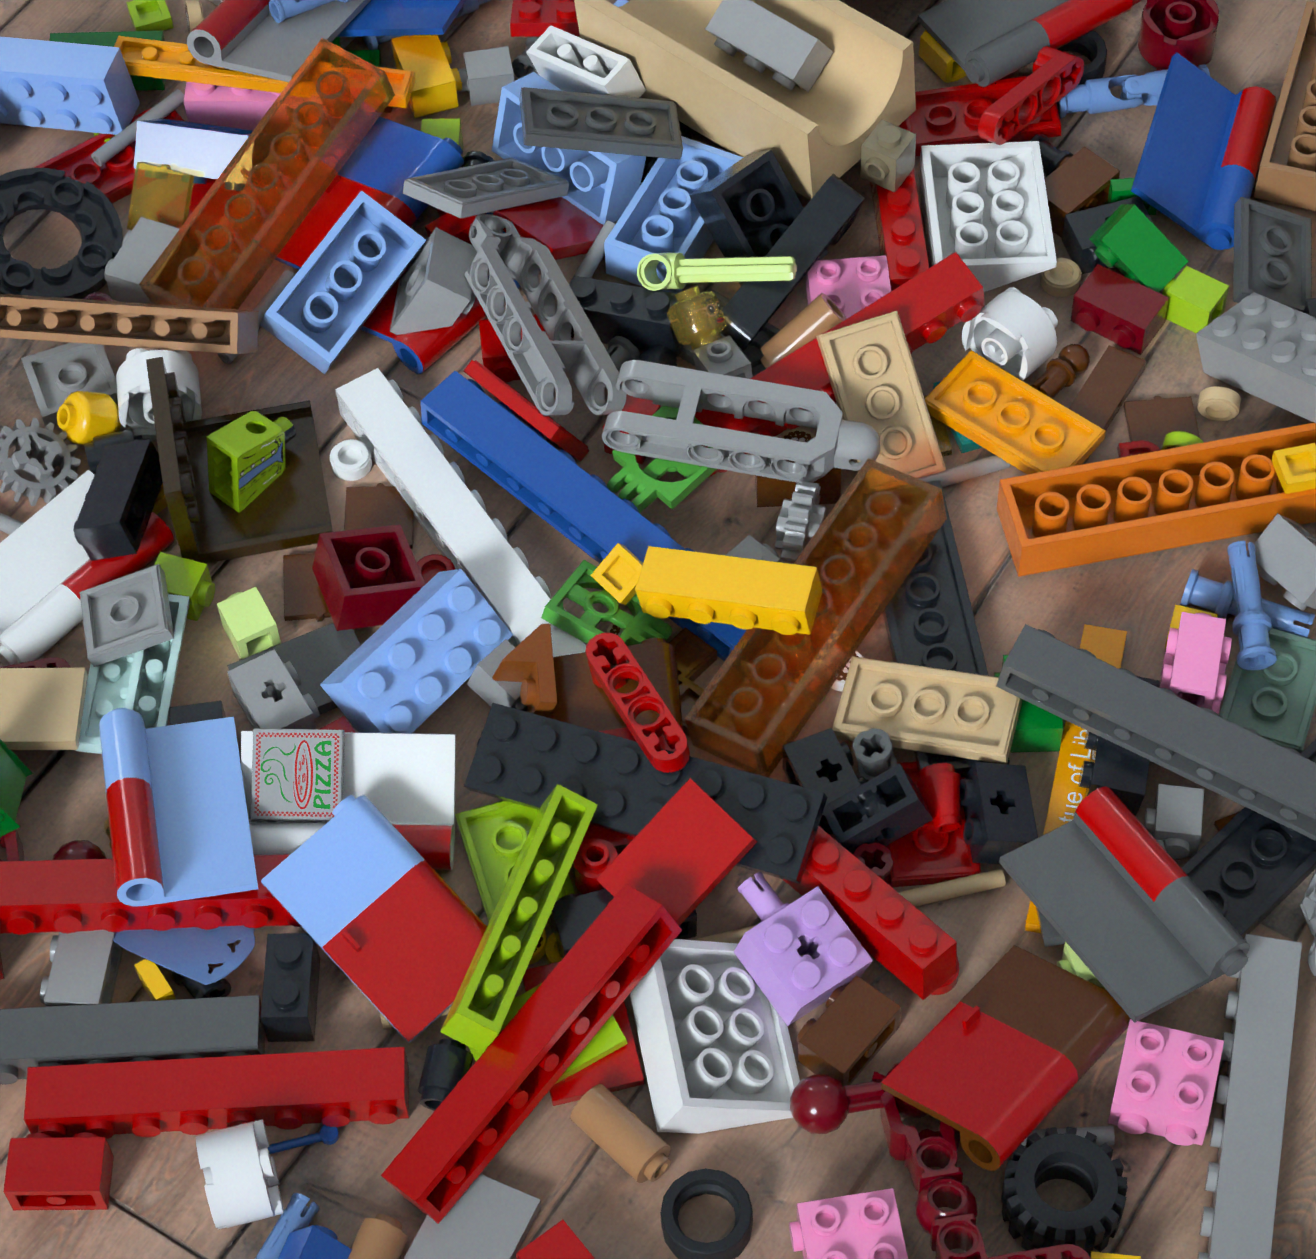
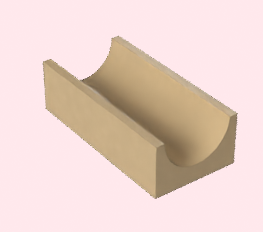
[574,0,916,200]

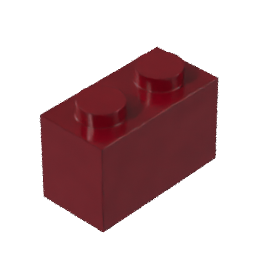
[1070,264,1169,355]

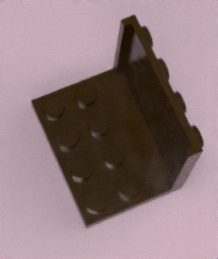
[146,357,333,563]

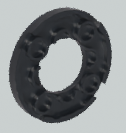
[0,168,123,299]

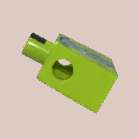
[207,411,296,513]

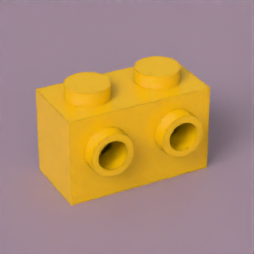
[391,35,462,118]

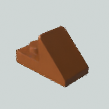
[492,624,557,718]

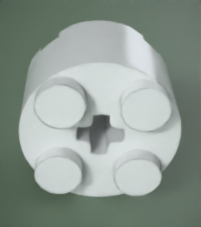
[962,287,1058,381]
[116,348,202,440]
[196,1119,284,1230]

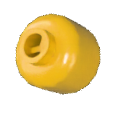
[57,391,121,445]

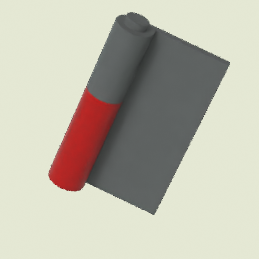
[917,0,1133,87]
[999,787,1250,1023]

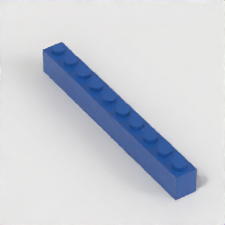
[421,371,769,670]

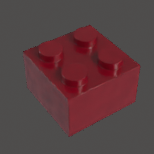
[312,524,426,631]

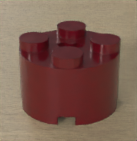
[1138,0,1219,70]

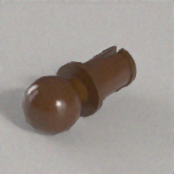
[1030,344,1090,399]

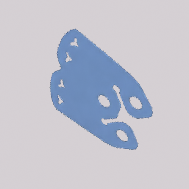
[113,925,255,985]

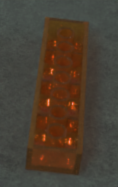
[139,38,395,309]
[684,458,947,778]

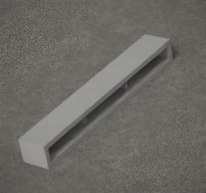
[1197,934,1302,1259]

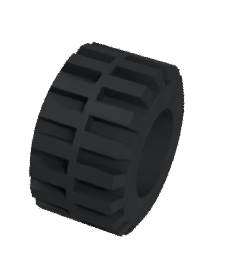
[1001,1127,1128,1257]

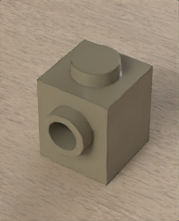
[860,119,916,192]

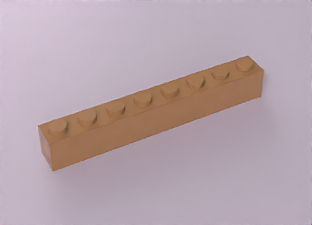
[0,294,259,354]

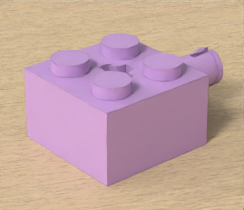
[734,872,873,1026]

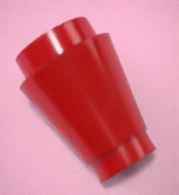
[916,763,961,833]

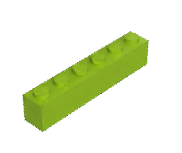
[440,784,598,1053]

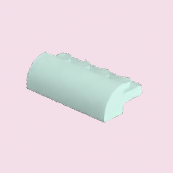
[76,594,189,754]

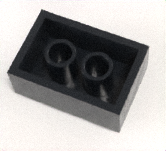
[689,149,829,286]

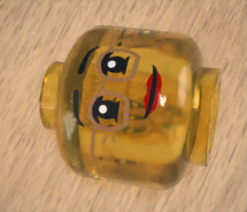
[667,286,727,350]

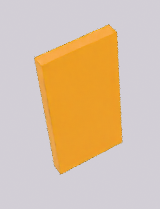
[925,350,1106,474]

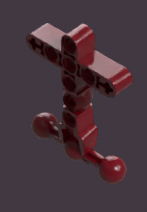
[790,1061,1091,1259]

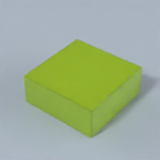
[126,0,174,31]

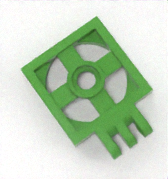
[607,406,716,513]
[541,560,672,646]

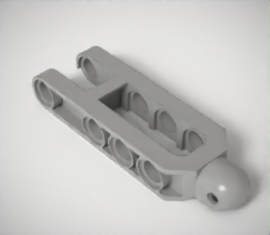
[464,214,627,416]
[602,360,880,483]

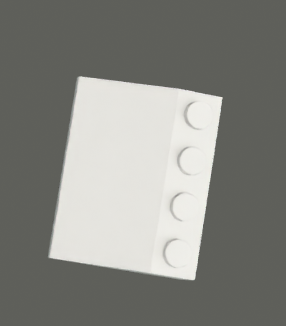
[918,141,1057,292]
[630,939,800,1134]

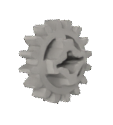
[0,418,81,506]
[775,480,827,566]

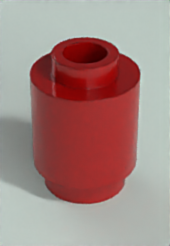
[573,838,618,894]

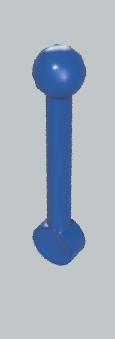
[268,1125,339,1154]

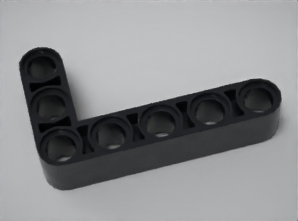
[711,174,865,351]

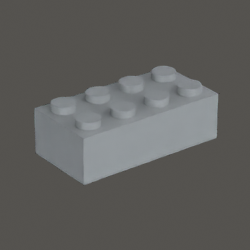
[1196,292,1316,423]

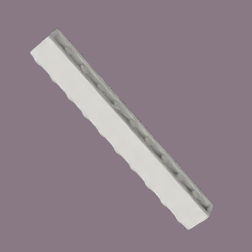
[335,368,587,657]

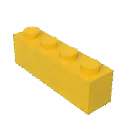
[635,546,822,635]

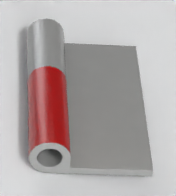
[187,0,371,83]

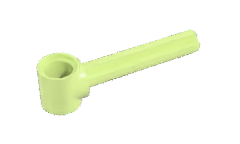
[637,252,797,291]

